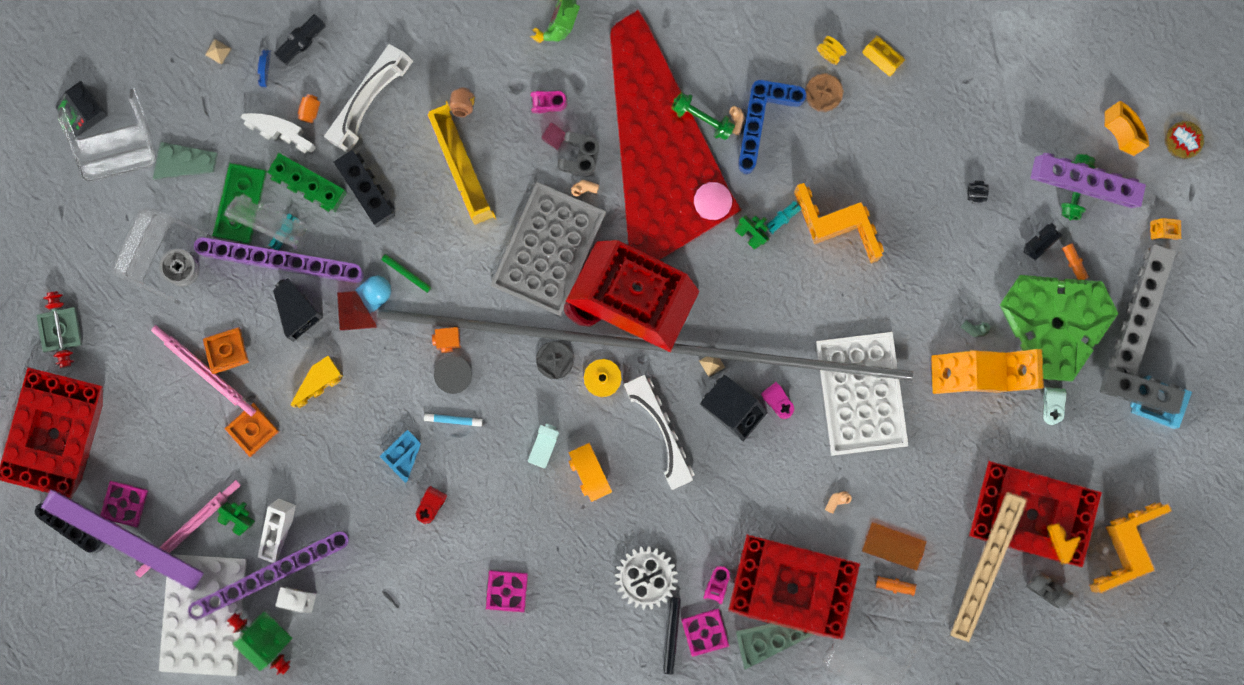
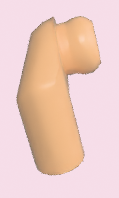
[825,491,852,514]

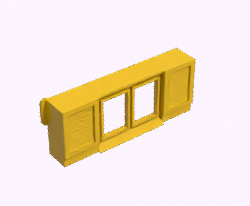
[428,101,496,225]

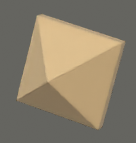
[205,39,231,65]
[699,357,725,377]

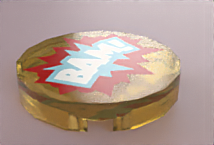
[1165,121,1204,159]

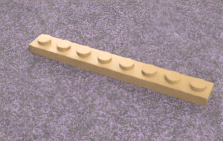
[950,492,1027,642]

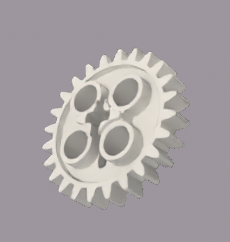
[615,547,678,610]

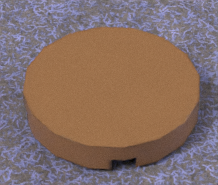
[806,74,843,112]

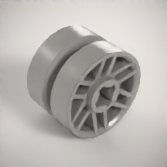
[160,249,200,287]

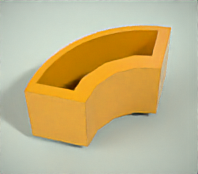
[1105,101,1149,156]
[568,443,612,502]

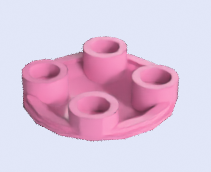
[694,182,732,220]

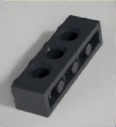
[333,150,396,228]

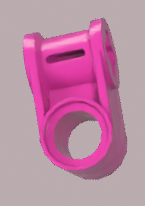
[530,91,567,113]
[760,382,794,419]
[703,566,730,605]

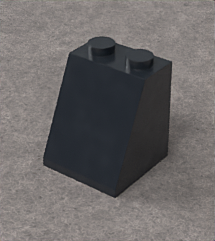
[273,278,323,342]
[700,374,768,442]

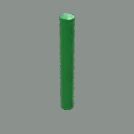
[381,254,432,293]

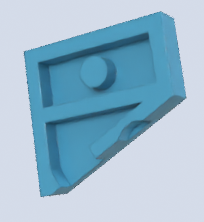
[380,429,421,483]

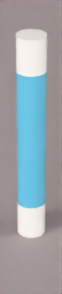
[424,413,482,427]

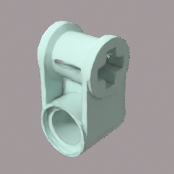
[1043,387,1066,425]

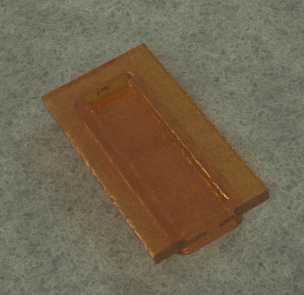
[862,522,927,571]

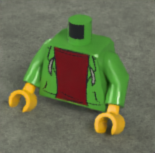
[531,0,580,43]

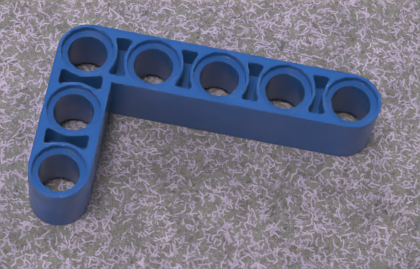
[738,80,806,174]

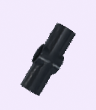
[274,14,326,65]

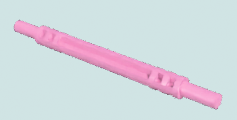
[151,325,256,417]
[135,480,241,578]

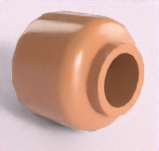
[449,87,475,117]

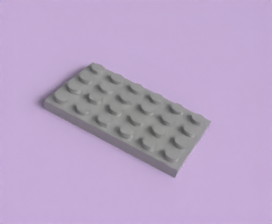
[490,182,606,317]

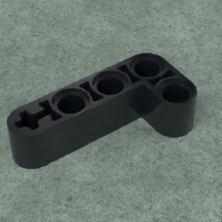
[35,503,106,553]

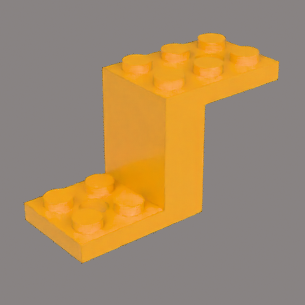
[794,183,884,263]
[931,349,1043,394]
[1089,502,1171,593]

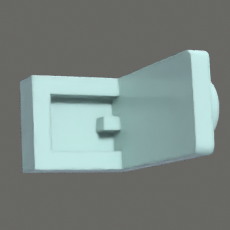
[528,423,559,468]

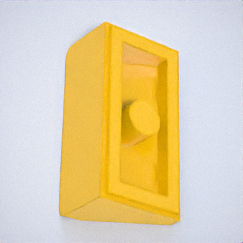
[862,36,905,76]

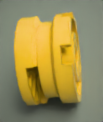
[817,36,847,65]

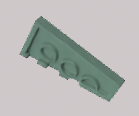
[736,624,814,670]

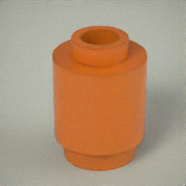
[297,94,321,124]

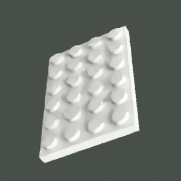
[816,332,908,456]
[159,554,247,676]

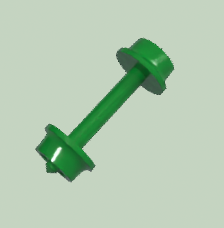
[672,92,735,140]
[1060,154,1096,221]

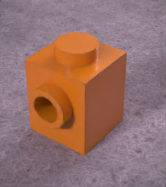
[432,327,461,353]

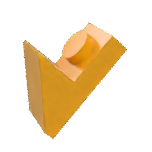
[1047,524,1080,564]

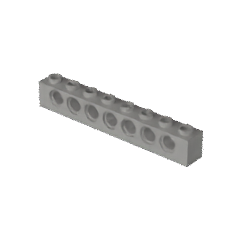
[1108,244,1176,390]

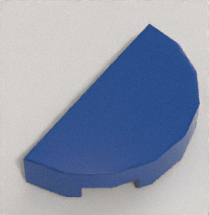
[258,50,271,87]

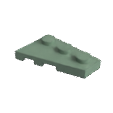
[153,142,218,180]

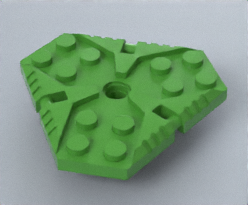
[999,275,1119,382]

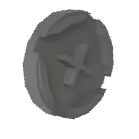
[536,341,574,379]
[434,356,472,394]

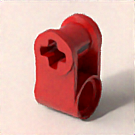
[415,486,447,524]

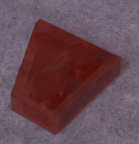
[337,291,377,331]

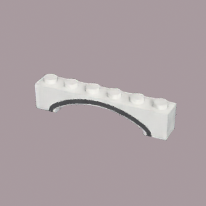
[324,44,413,152]
[624,375,695,490]

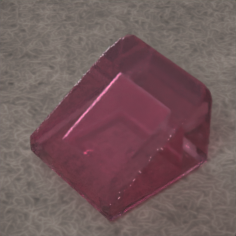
[541,122,565,150]

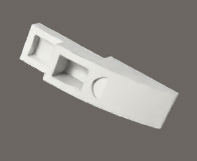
[241,113,316,154]

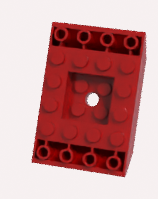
[566,240,700,352]
[0,367,103,499]
[969,461,1102,568]
[728,534,860,640]

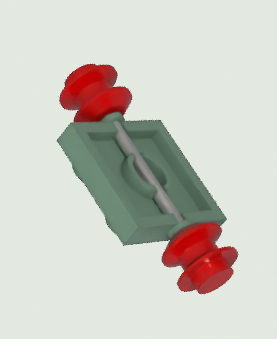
[36,291,82,368]

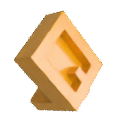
[1150,218,1181,240]

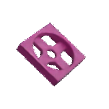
[100,481,149,528]
[486,570,528,612]
[681,609,729,657]

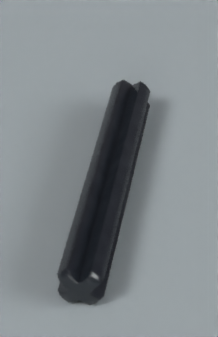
[663,597,681,675]

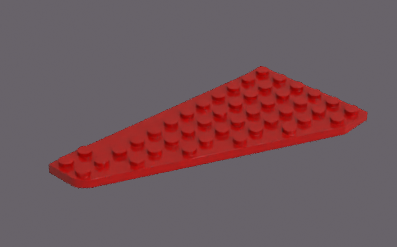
[610,10,742,260]

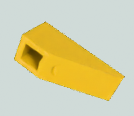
[290,356,343,408]

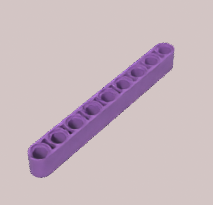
[194,237,364,283]
[41,490,204,590]
[188,532,349,620]

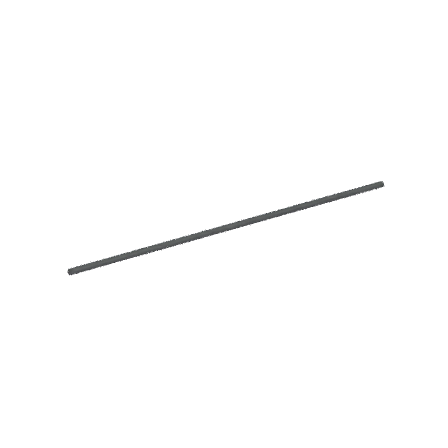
[378,309,913,381]

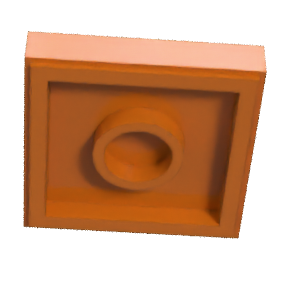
[203,327,249,374]
[224,403,280,457]

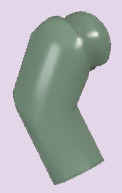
[961,320,991,338]

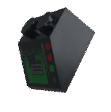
[55,81,108,137]

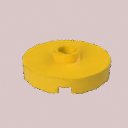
[583,359,622,398]

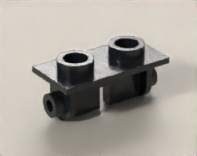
[1023,223,1063,261]

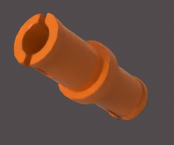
[1061,243,1090,280]
[876,576,916,596]

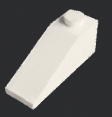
[258,499,296,563]

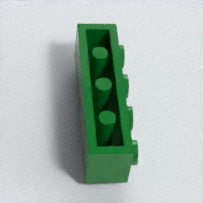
[267,153,347,212]

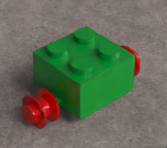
[227,611,292,675]

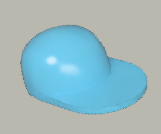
[352,276,391,314]

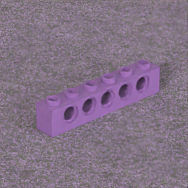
[1030,153,1146,208]

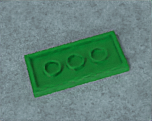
[212,163,267,245]

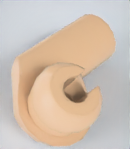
[729,106,746,135]
[571,180,599,197]

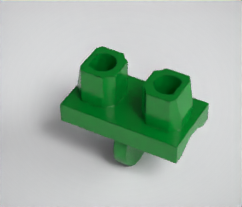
[735,215,770,249]
[217,502,255,536]

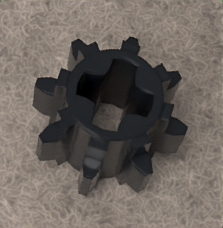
[967,180,989,204]

